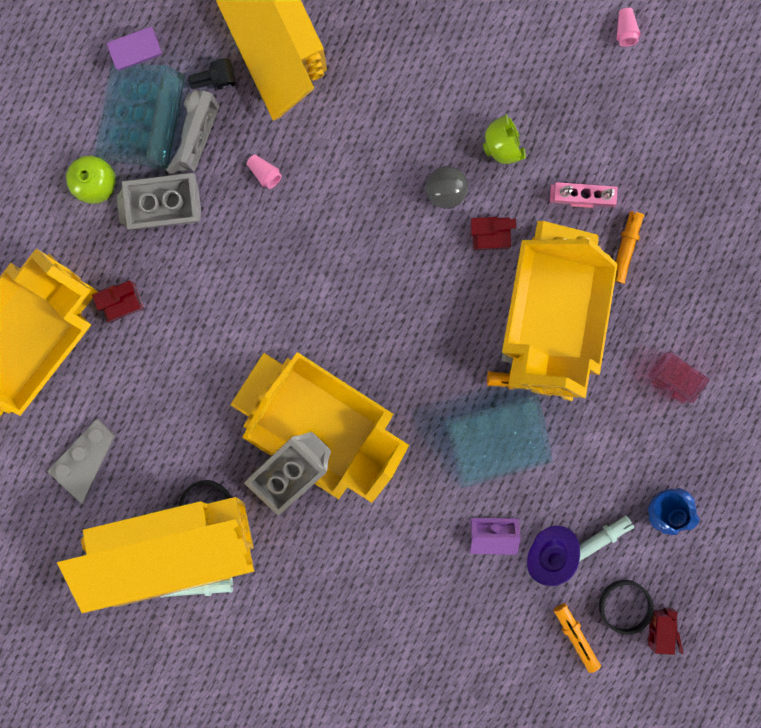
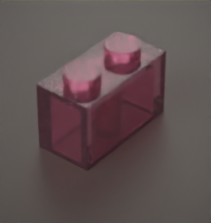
[648,352,710,404]

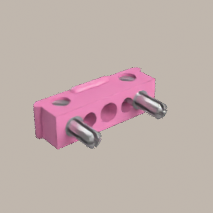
[550,182,618,208]

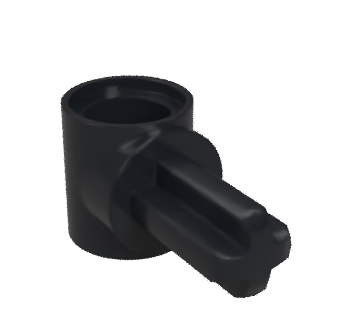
[188,58,237,90]

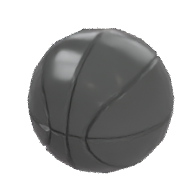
[426,166,468,209]

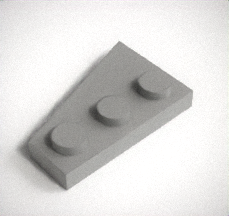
[47,419,115,504]

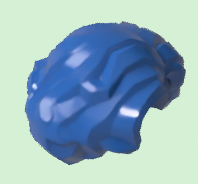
[647,488,700,535]

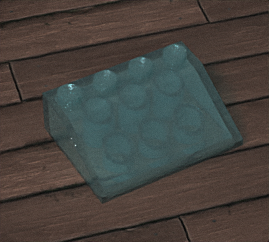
[95,64,186,169]
[443,394,553,488]

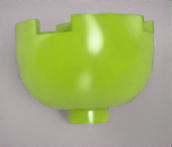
[483,114,526,164]
[66,155,116,204]

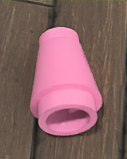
[616,8,641,47]
[246,154,282,189]

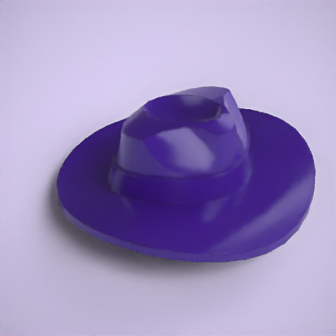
[527,525,580,586]

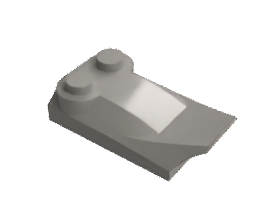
[166,90,220,175]
[117,173,201,230]
[244,432,331,516]

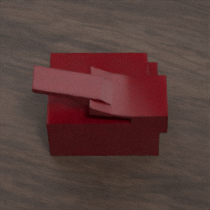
[470,216,516,250]
[92,280,144,323]
[648,608,684,655]

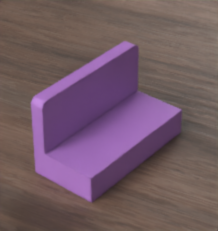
[107,26,162,71]
[470,518,521,555]

